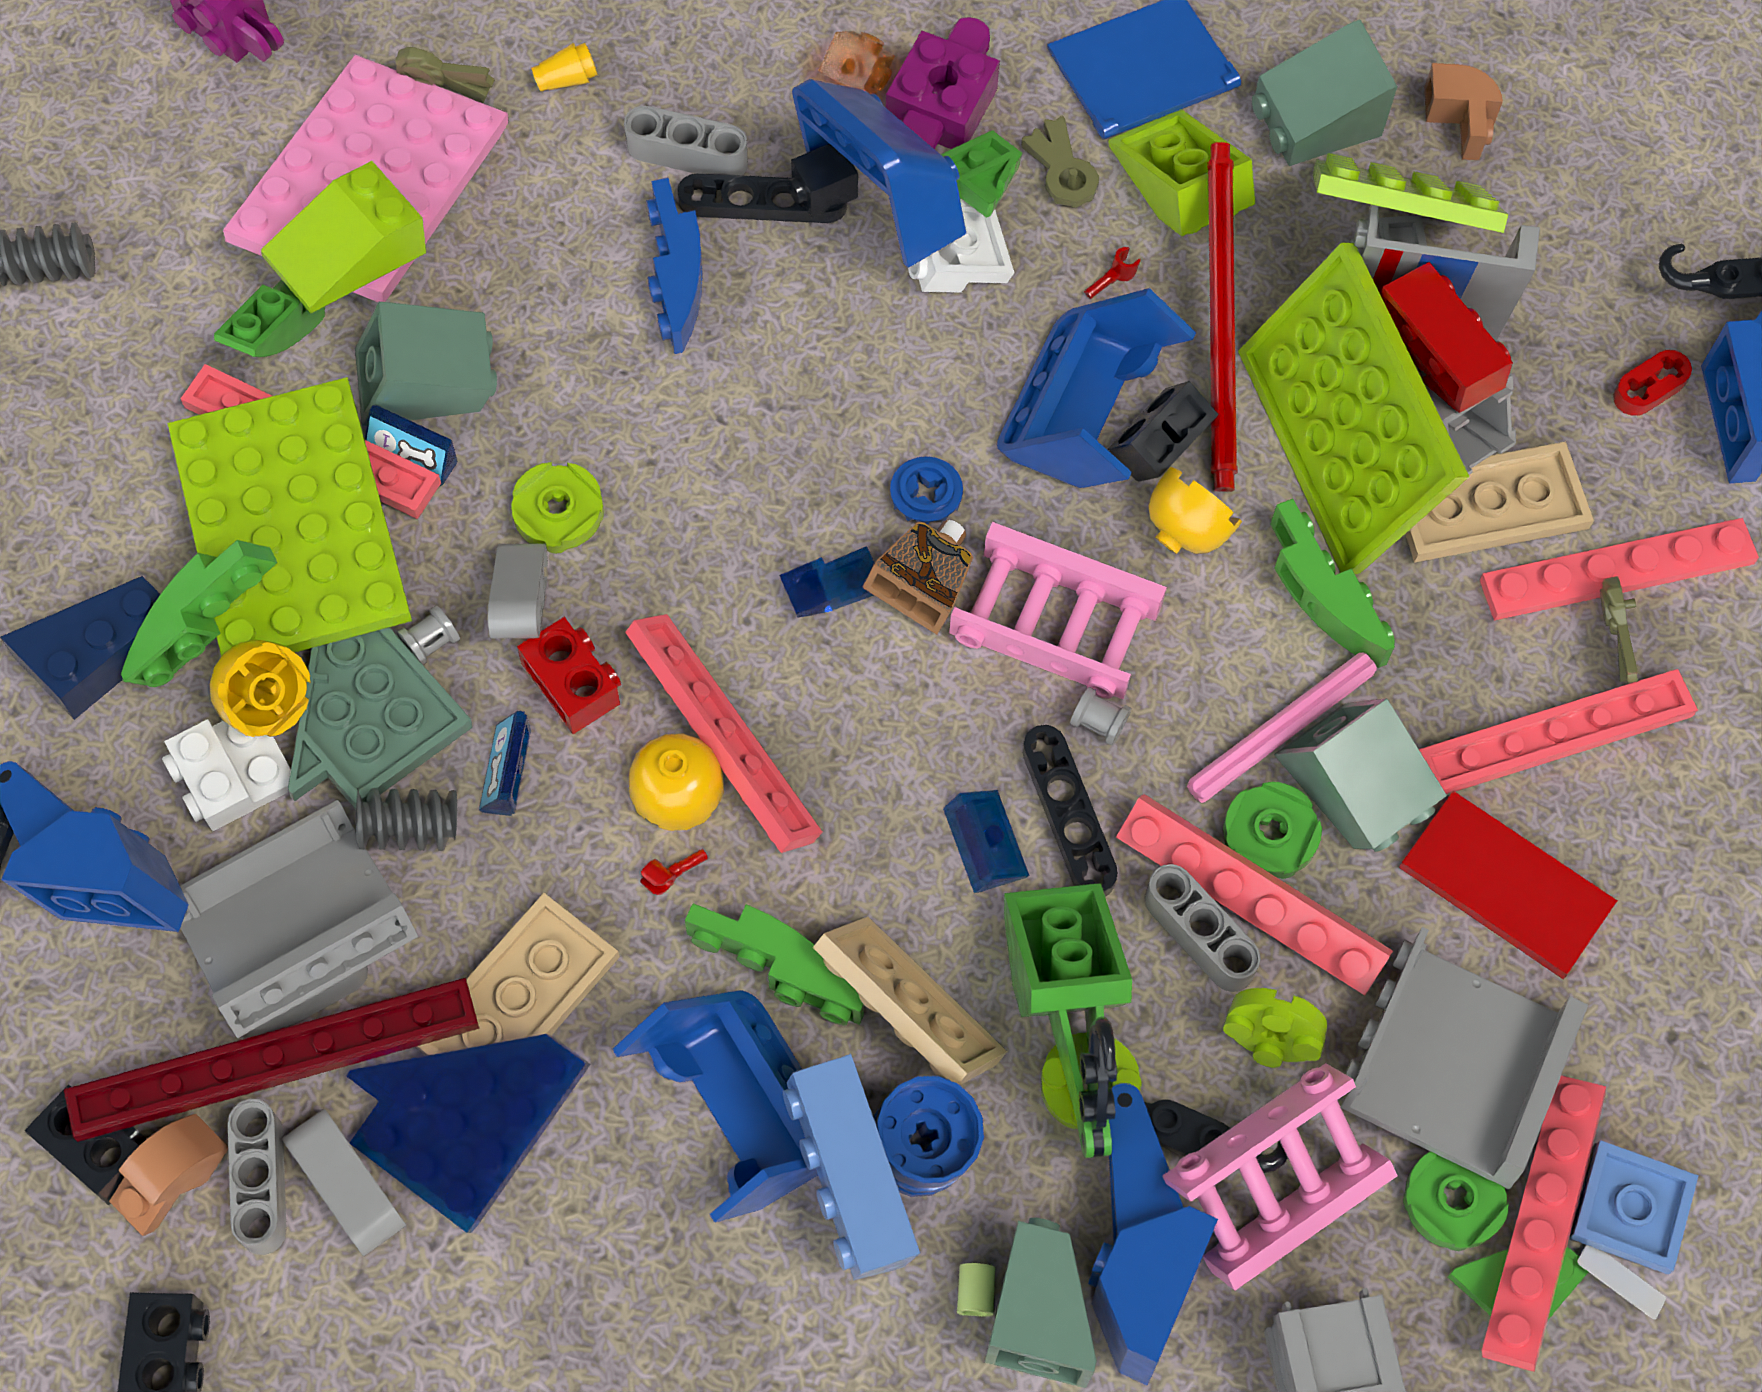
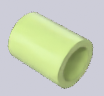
[957,1263,995,1317]

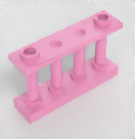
[949,522,1167,699]
[1162,1063,1398,1291]

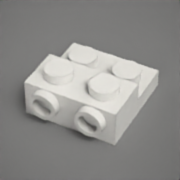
[908,199,1014,292]
[162,719,291,832]

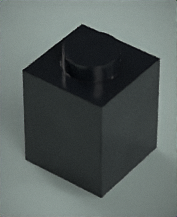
[787,143,858,218]

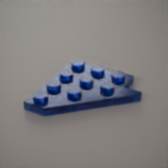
[346,1034,591,1233]

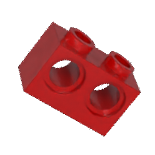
[517,616,621,734]

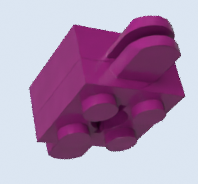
[170,0,284,63]
[885,17,1000,149]

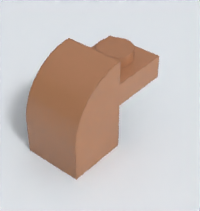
[1424,63,1503,160]
[109,1113,228,1236]

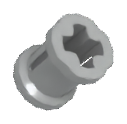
[397,605,460,665]
[1070,687,1132,746]

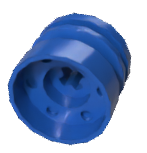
[873,1076,984,1197]

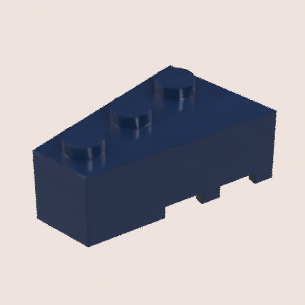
[0,576,161,720]

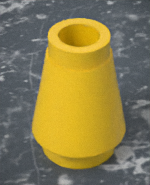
[531,42,598,92]

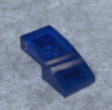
[779,546,875,618]

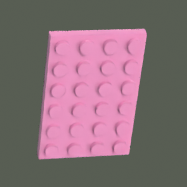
[223,55,508,302]

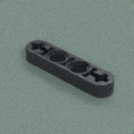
[677,173,847,223]
[1022,725,1118,897]

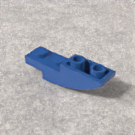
[646,178,703,354]

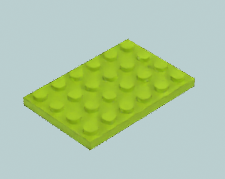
[1313,153,1509,233]
[1238,243,1470,575]
[167,377,412,657]

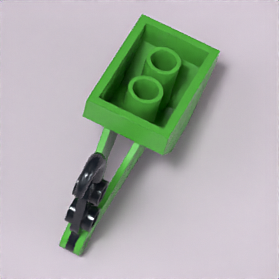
[1004,883,1132,1158]

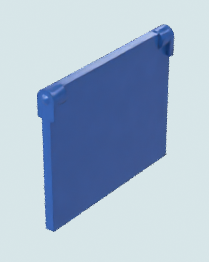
[1047,0,1241,140]

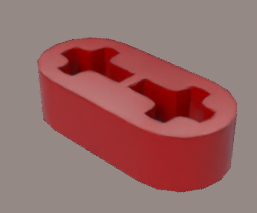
[1613,350,1692,416]

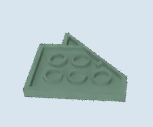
[288,627,473,809]

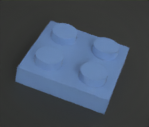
[1569,1140,1698,1275]

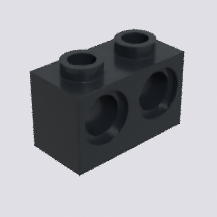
[1108,381,1219,482]
[24,1084,147,1205]
[117,1292,210,1392]

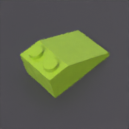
[1108,109,1255,237]
[261,161,426,313]

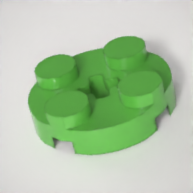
[1223,782,1322,879]
[1403,1151,1509,1251]

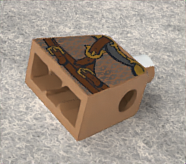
[863,520,973,635]

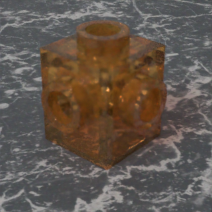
[818,31,895,94]

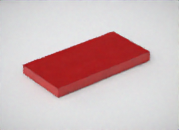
[1399,791,1618,979]

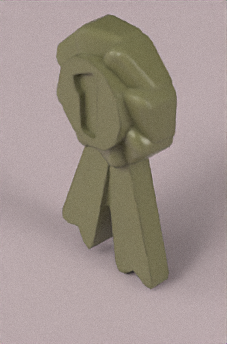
[395,47,495,103]
[1021,116,1099,208]
[1600,576,1638,683]

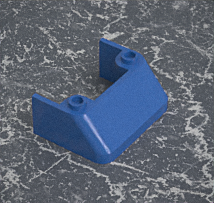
[792,79,967,268]
[997,288,1196,488]
[612,990,818,1223]

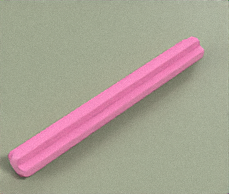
[1187,652,1377,803]

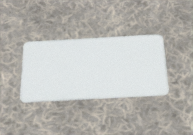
[1577,1245,1667,1320]

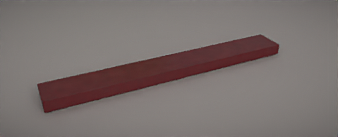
[64,978,480,1142]

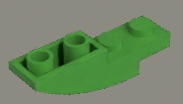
[214,279,325,357]
[1270,498,1395,668]
[121,540,277,687]
[685,903,864,1026]

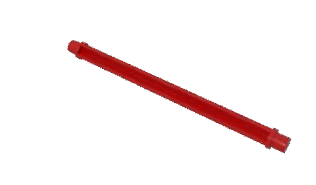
[1207,142,1238,492]

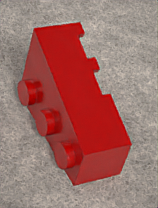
[1381,262,1513,413]

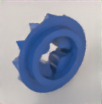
[890,456,963,525]

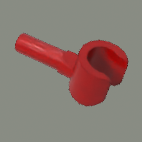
[1084,247,1141,299]
[640,849,708,895]

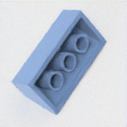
[783,1054,921,1280]

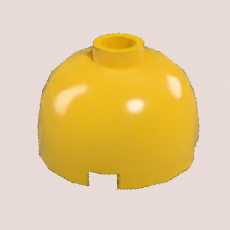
[1148,466,1242,554]
[209,639,311,737]
[629,733,724,831]

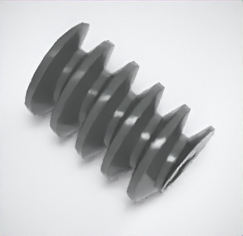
[0,222,95,286]
[355,788,457,851]

